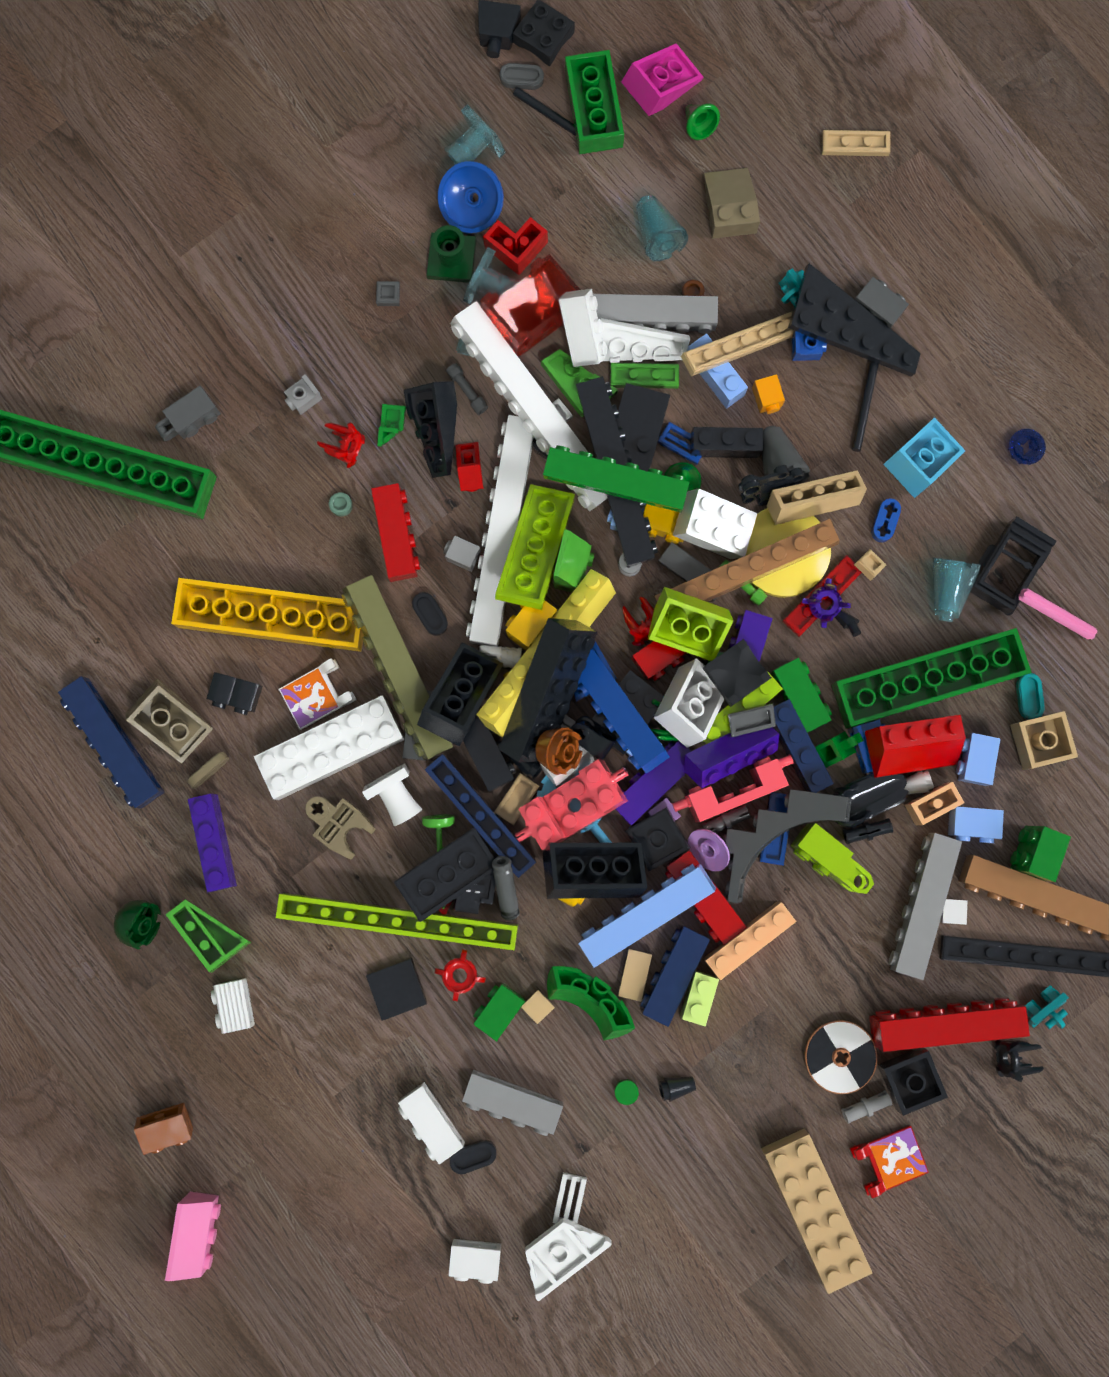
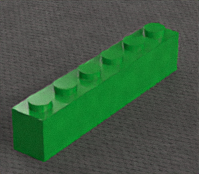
[543,445,690,513]

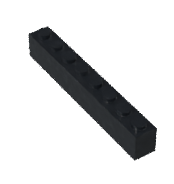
[576,376,658,567]

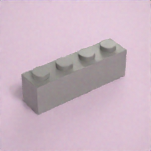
[462,1070,563,1136]

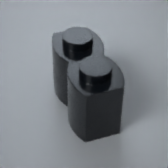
[206,672,263,715]

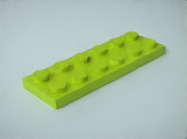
[495,484,575,610]

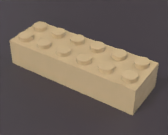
[761,1128,872,1294]

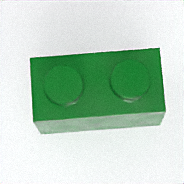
[473,982,526,1042]

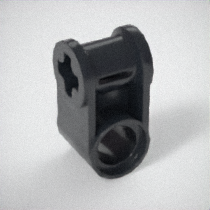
[570,716,617,760]

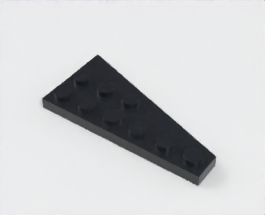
[788,263,921,377]

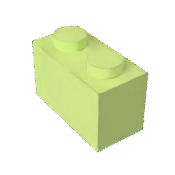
[680,970,719,1026]

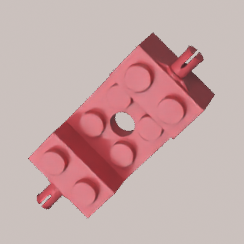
[672,754,794,823]
[515,759,629,850]

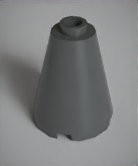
[762,425,810,486]

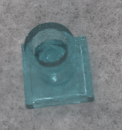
[444,104,506,164]
[463,247,523,310]

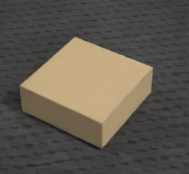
[854,549,886,581]
[522,989,555,1024]

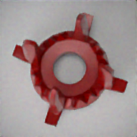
[317,422,365,468]
[622,597,654,646]
[434,949,486,1002]

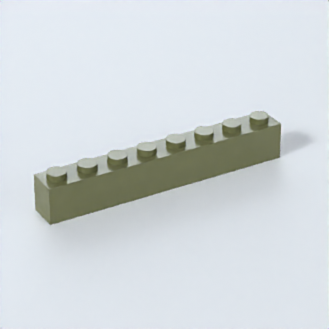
[342,575,453,760]

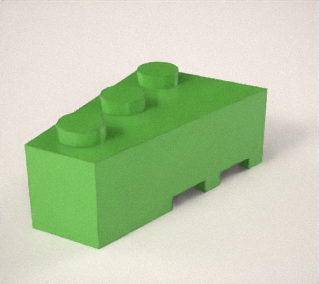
[166,899,251,972]

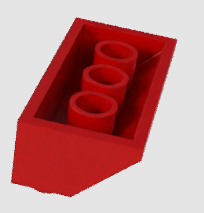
[865,715,966,778]

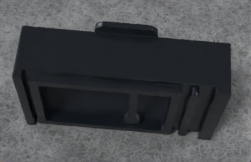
[967,516,1057,616]

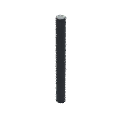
[513,87,576,136]
[852,362,879,452]

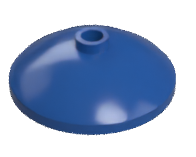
[438,161,504,233]

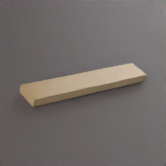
[680,311,795,376]

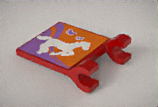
[849,1125,929,1198]

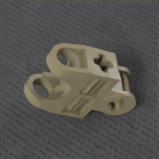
[305,797,376,860]

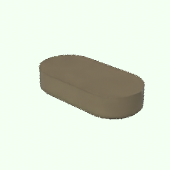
[187,752,229,789]

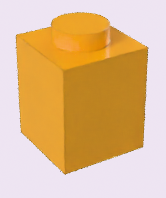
[752,374,785,414]

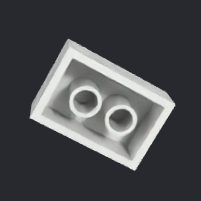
[673,489,757,559]
[653,658,724,748]

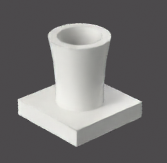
[362,763,422,826]

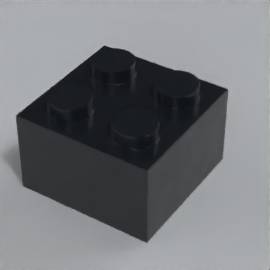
[878,1048,948,1116]

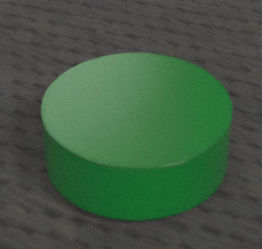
[614,1079,639,1105]

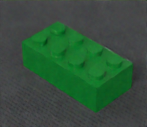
[565,50,624,154]

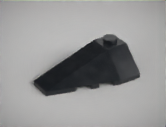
[404,381,457,478]

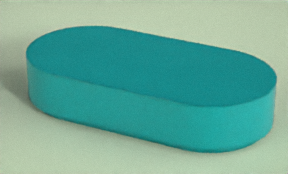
[1016,673,1045,720]

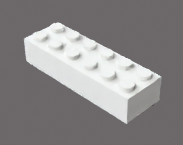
[254,695,405,800]

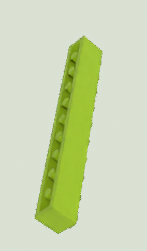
[276,893,518,950]

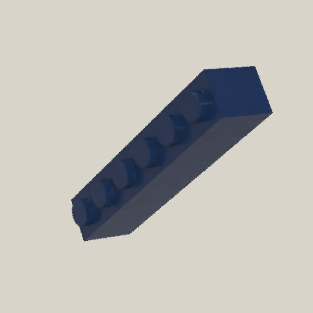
[58,676,165,809]
[425,754,537,878]

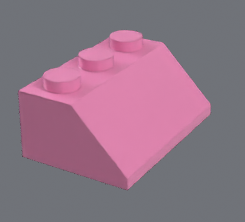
[165,1191,221,1281]

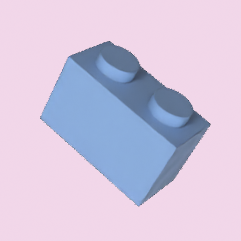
[956,733,1000,786]
[948,807,1004,843]

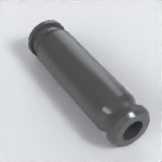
[492,856,520,920]

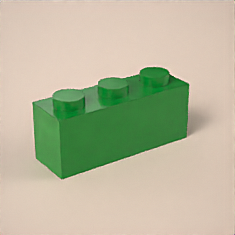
[771,658,832,733]

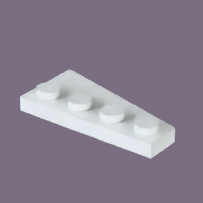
[600,318,690,363]

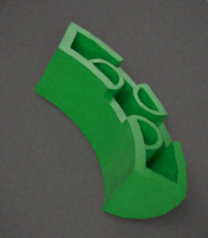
[547,966,635,1041]

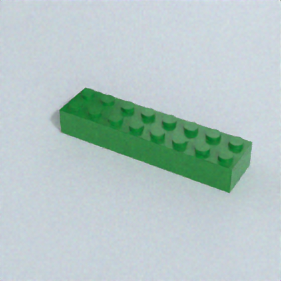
[831,628,1032,729]

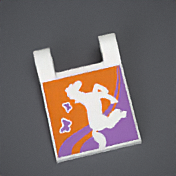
[279,658,356,730]

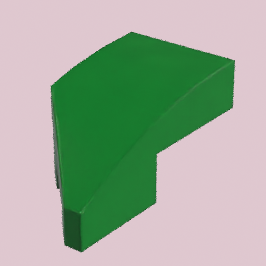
[377,404,406,447]

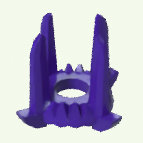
[802,578,851,628]

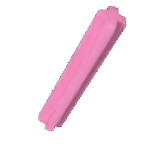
[1018,589,1097,639]

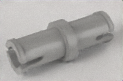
[841,1090,892,1124]

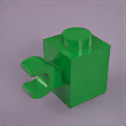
[815,731,864,768]

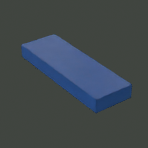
[759,792,789,866]

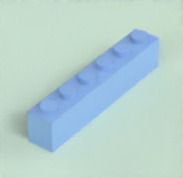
[578,864,716,968]

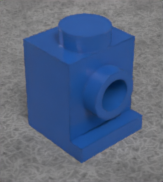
[792,331,827,361]

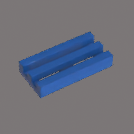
[657,422,702,465]

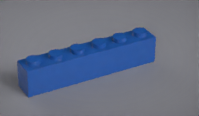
[578,649,670,774]

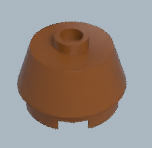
[536,727,582,775]

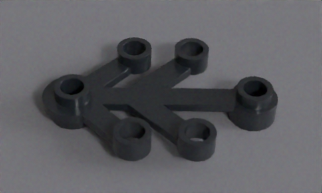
[738,465,805,506]

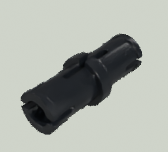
[843,818,893,845]

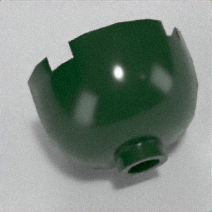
[114,900,161,950]

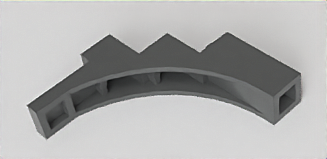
[723,789,852,903]

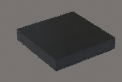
[626,807,690,871]
[366,958,427,1021]

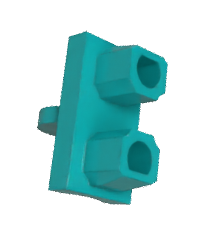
[778,268,804,306]
[1025,986,1069,1029]

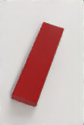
[782,555,862,637]

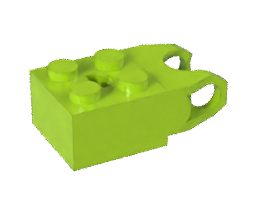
[790,823,874,894]

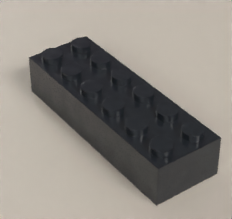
[499,618,597,762]

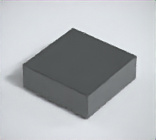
[376,281,400,306]

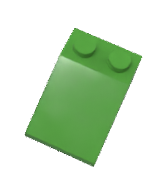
[553,529,595,592]

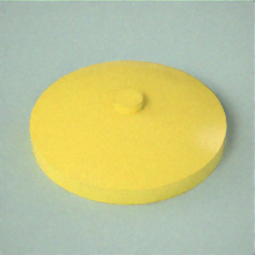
[738,508,831,598]

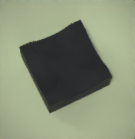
[513,0,575,67]
[703,639,772,707]

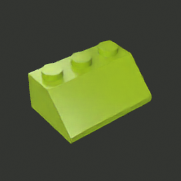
[648,587,733,661]

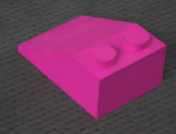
[621,43,704,116]

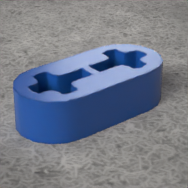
[871,499,901,543]

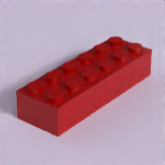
[869,998,1030,1052]

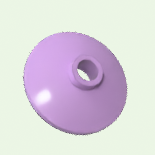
[688,829,730,871]

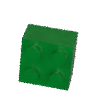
[1010,826,1071,882]

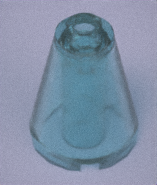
[636,195,689,261]
[933,558,981,622]

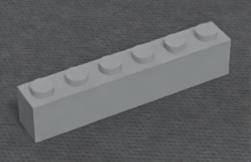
[593,294,718,334]
[889,833,962,980]

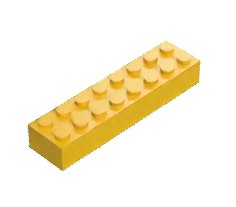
[171,578,364,652]

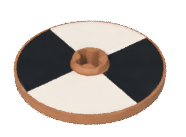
[805,1020,877,1094]

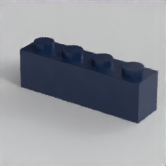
[773,699,834,793]
[639,925,710,1027]

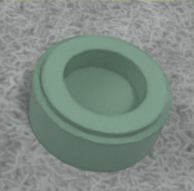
[329,492,353,517]

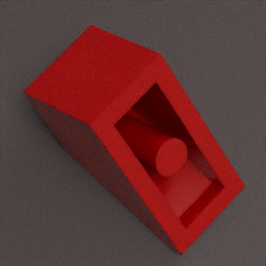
[456,442,484,492]

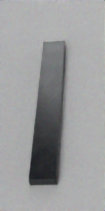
[940,935,1109,977]

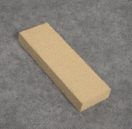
[822,130,890,156]

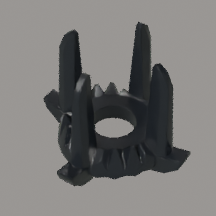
[994,1039,1044,1082]

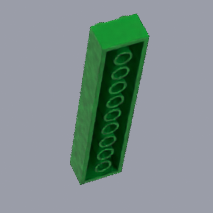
[0,410,217,520]

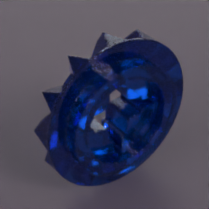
[1008,429,1046,466]

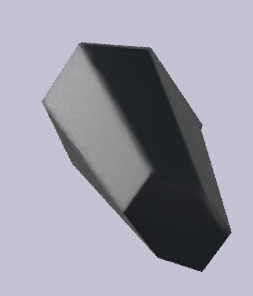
[835,610,861,637]

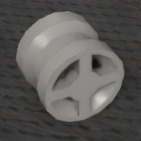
[618,553,642,577]

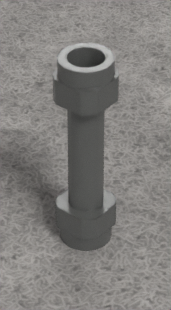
[446,363,488,415]

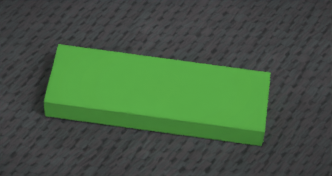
[610,363,679,389]

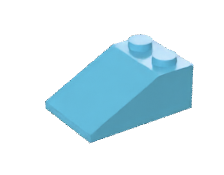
[883,417,965,498]

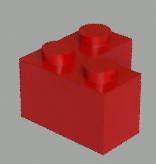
[483,217,548,275]

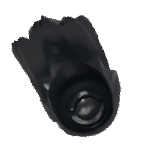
[832,772,909,828]

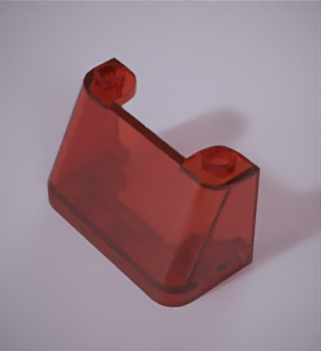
[480,254,581,358]

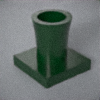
[426,225,477,283]

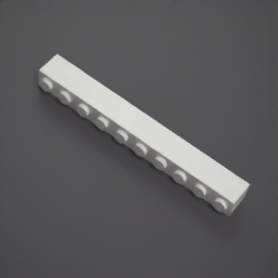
[450,301,608,512]
[466,415,534,646]

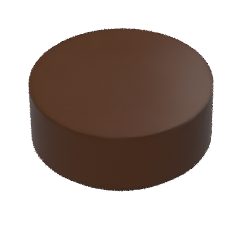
[681,280,705,296]

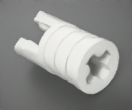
[479,645,522,668]

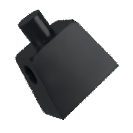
[478,0,521,58]

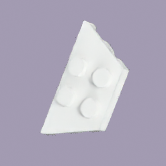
[525,1218,612,1301]

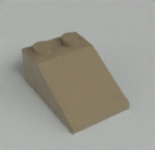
[703,168,760,239]
[126,679,213,764]

